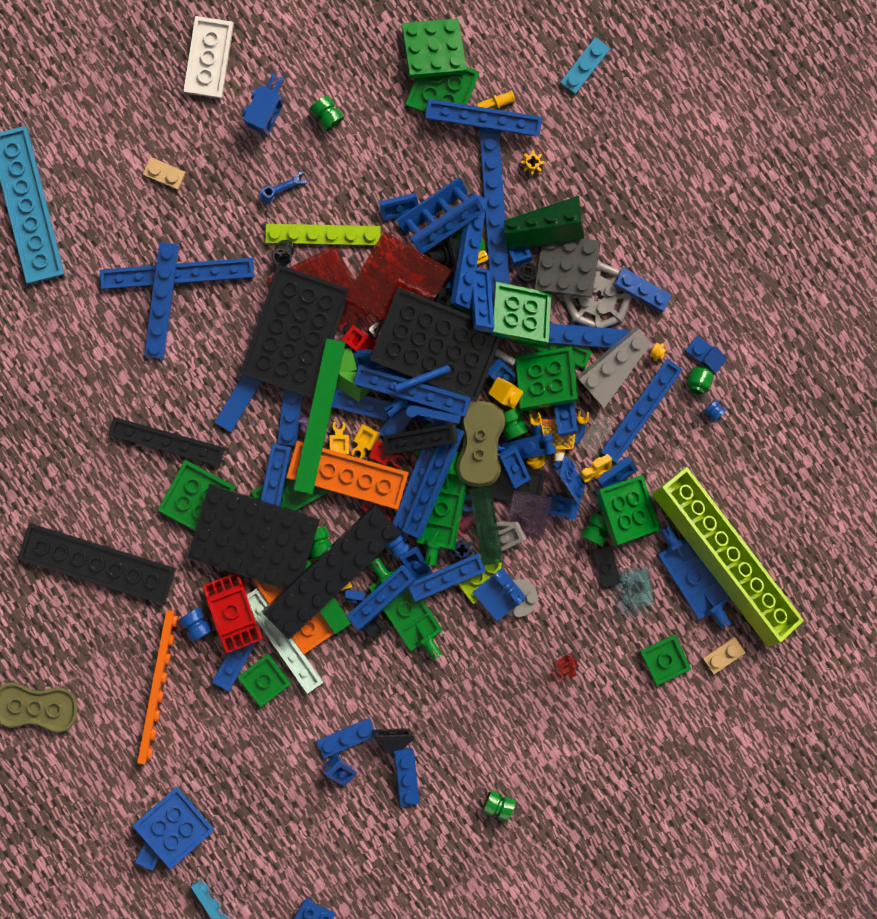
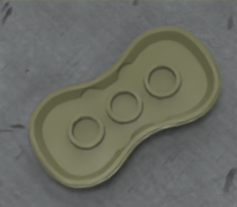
[456,401,505,487]
[0,682,77,733]

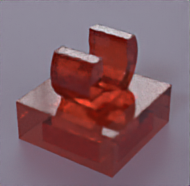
[555,653,579,679]

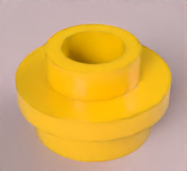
[650,343,667,362]
[526,455,545,469]

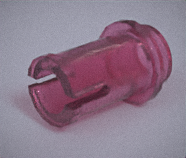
[459,509,483,531]

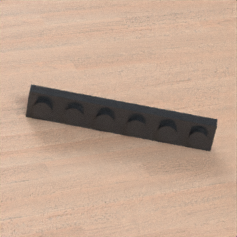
[109,417,225,466]

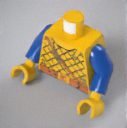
[529,411,589,461]

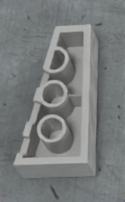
[578,326,651,408]

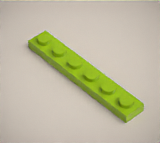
[265,224,381,246]

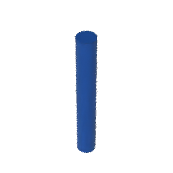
[394,365,451,393]

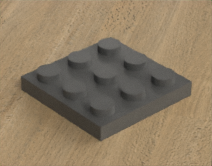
[535,239,601,298]

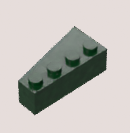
[504,196,585,250]

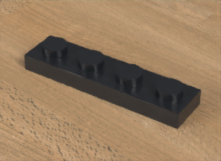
[383,424,458,455]

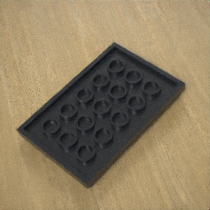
[240,264,351,399]
[369,287,501,402]
[188,484,320,589]

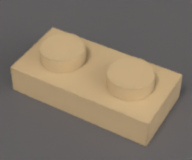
[143,157,186,190]
[703,637,745,674]

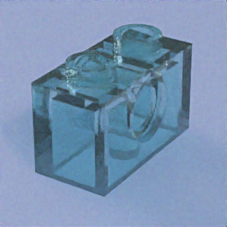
[620,565,654,608]

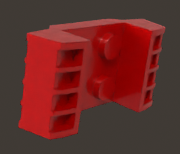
[203,573,264,653]

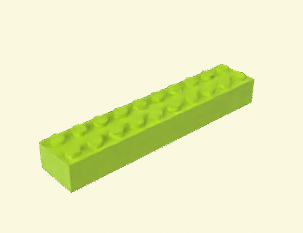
[651,467,804,647]

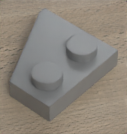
[476,521,526,556]

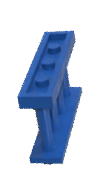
[396,177,485,255]

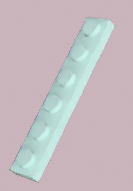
[247,588,323,694]

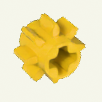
[521,150,545,176]

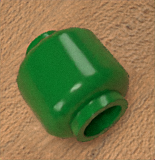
[686,365,714,395]

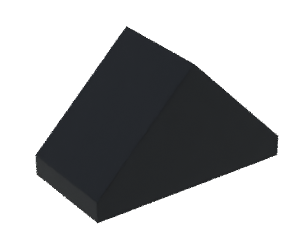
[372,728,414,758]

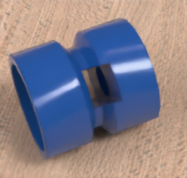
[178,607,213,643]

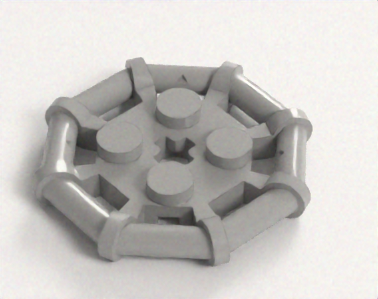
[562,260,634,328]

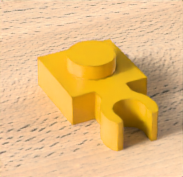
[329,422,349,454]
[351,424,380,459]
[581,454,612,483]

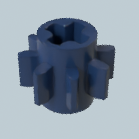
[450,538,474,561]

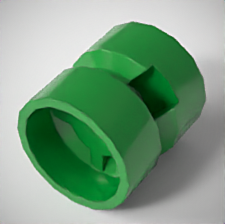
[309,95,345,132]
[502,407,529,441]
[581,512,609,547]
[310,526,332,559]
[482,790,516,823]

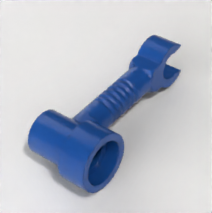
[259,172,308,204]

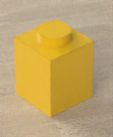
[488,377,523,408]

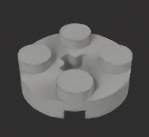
[508,579,538,617]

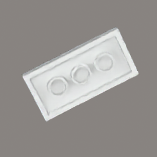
[184,16,234,99]

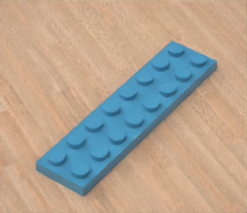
[0,126,65,284]

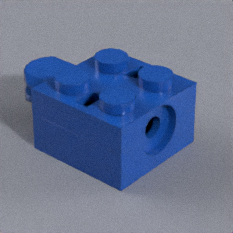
[242,73,284,137]

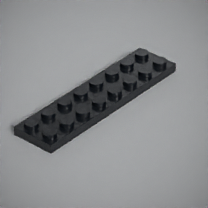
[262,504,401,640]
[18,523,177,605]

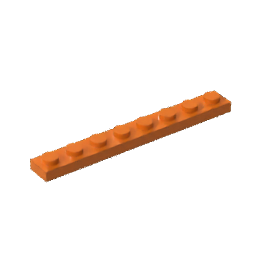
[137,610,178,765]

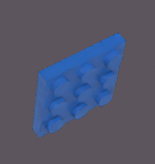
[132,786,214,870]

